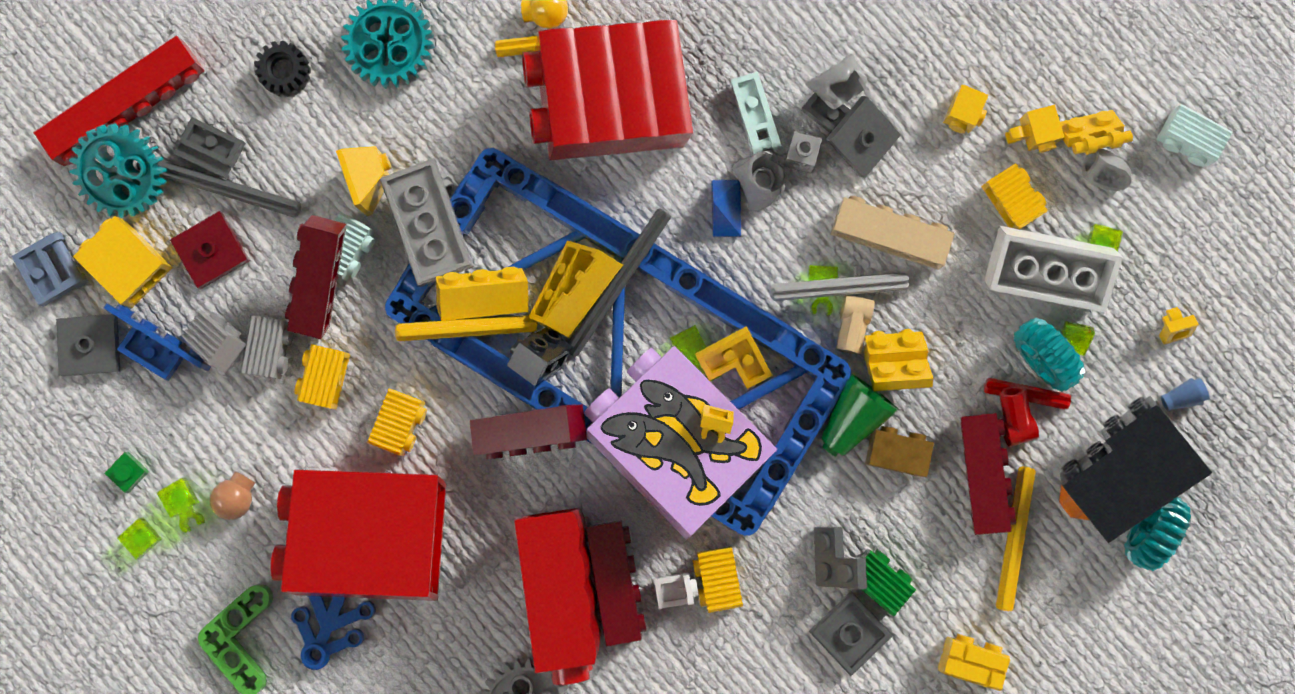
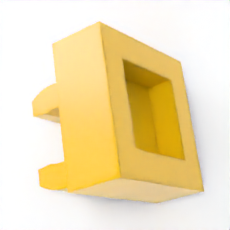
[1159,307,1199,345]
[700,404,734,443]

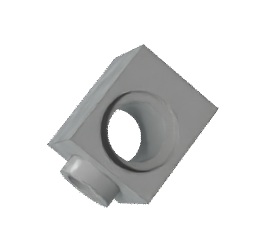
[783,131,822,174]

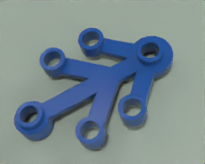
[291,596,376,670]

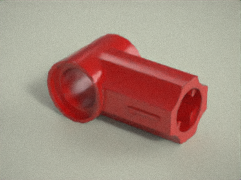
[999,386,1039,447]

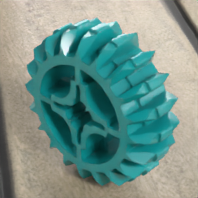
[1013,317,1085,392]
[1124,497,1191,571]

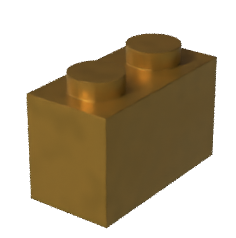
[865,426,934,477]

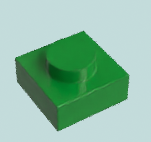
[104,452,149,493]

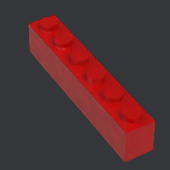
[33,35,205,167]

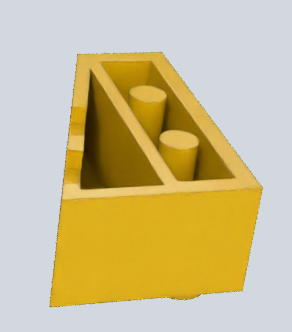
[528,241,623,338]

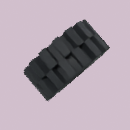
[254,41,311,97]

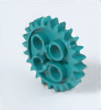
[341,0,435,89]
[69,123,167,218]

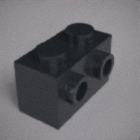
[507,327,573,386]

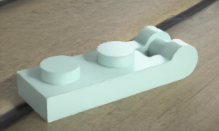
[730,71,781,155]

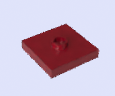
[170,211,250,290]

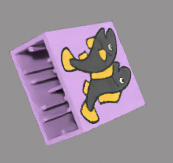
[584,346,777,539]

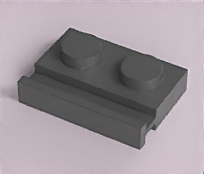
[173,117,246,180]

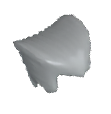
[805,54,867,109]
[732,151,785,211]

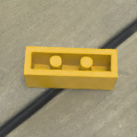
[435,267,528,321]

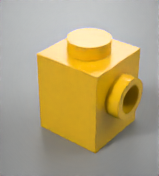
[943,84,988,133]

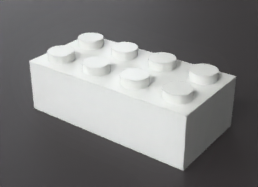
[984,226,1123,313]

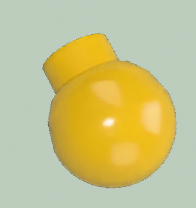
[521,0,568,29]

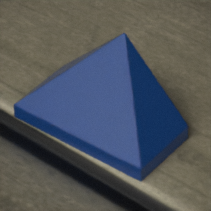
[712,180,741,237]

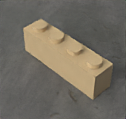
[830,196,955,270]

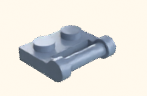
[11,232,88,307]

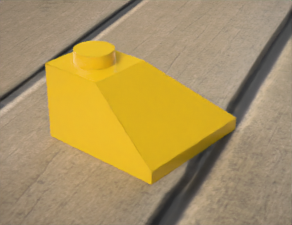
[336,146,392,216]

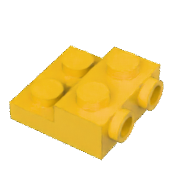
[863,329,934,391]

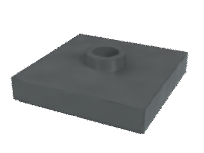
[826,96,901,178]
[56,314,120,377]
[809,591,894,676]

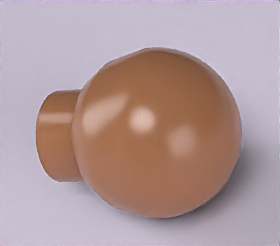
[210,471,256,520]

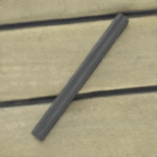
[136,160,301,217]
[568,208,671,357]

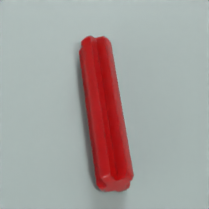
[984,378,1071,409]

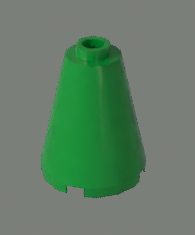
[821,374,898,457]

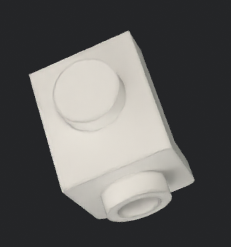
[654,573,699,609]

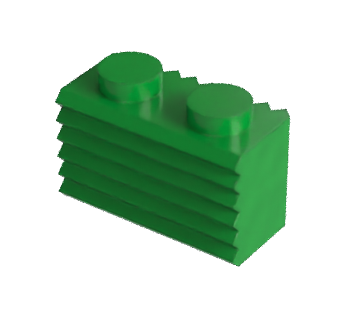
[860,549,916,617]

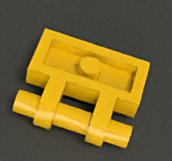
[1060,110,1133,155]

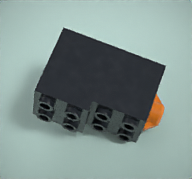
[1059,396,1212,543]

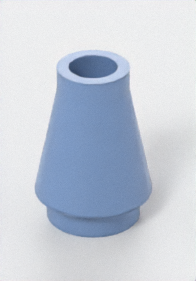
[1161,378,1210,412]

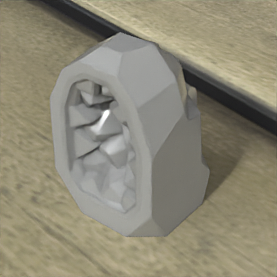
[1082,148,1132,191]

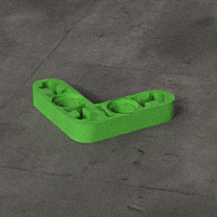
[198,584,273,694]

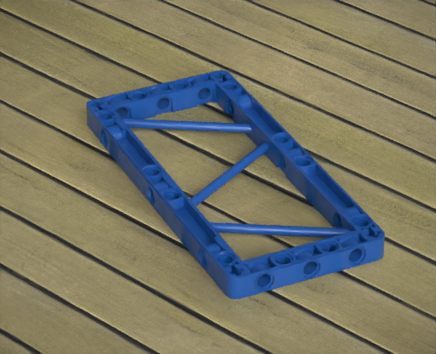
[385,148,851,536]

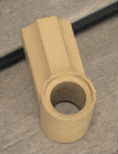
[835,295,875,355]

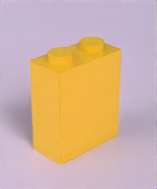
[73,216,173,308]

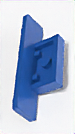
[104,303,212,381]

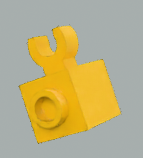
[1005,105,1064,153]

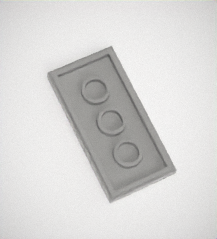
[380,158,474,287]

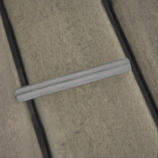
[770,273,909,301]

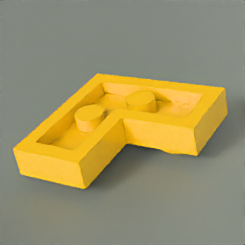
[695,326,773,389]

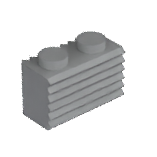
[180,310,247,373]
[240,315,294,379]

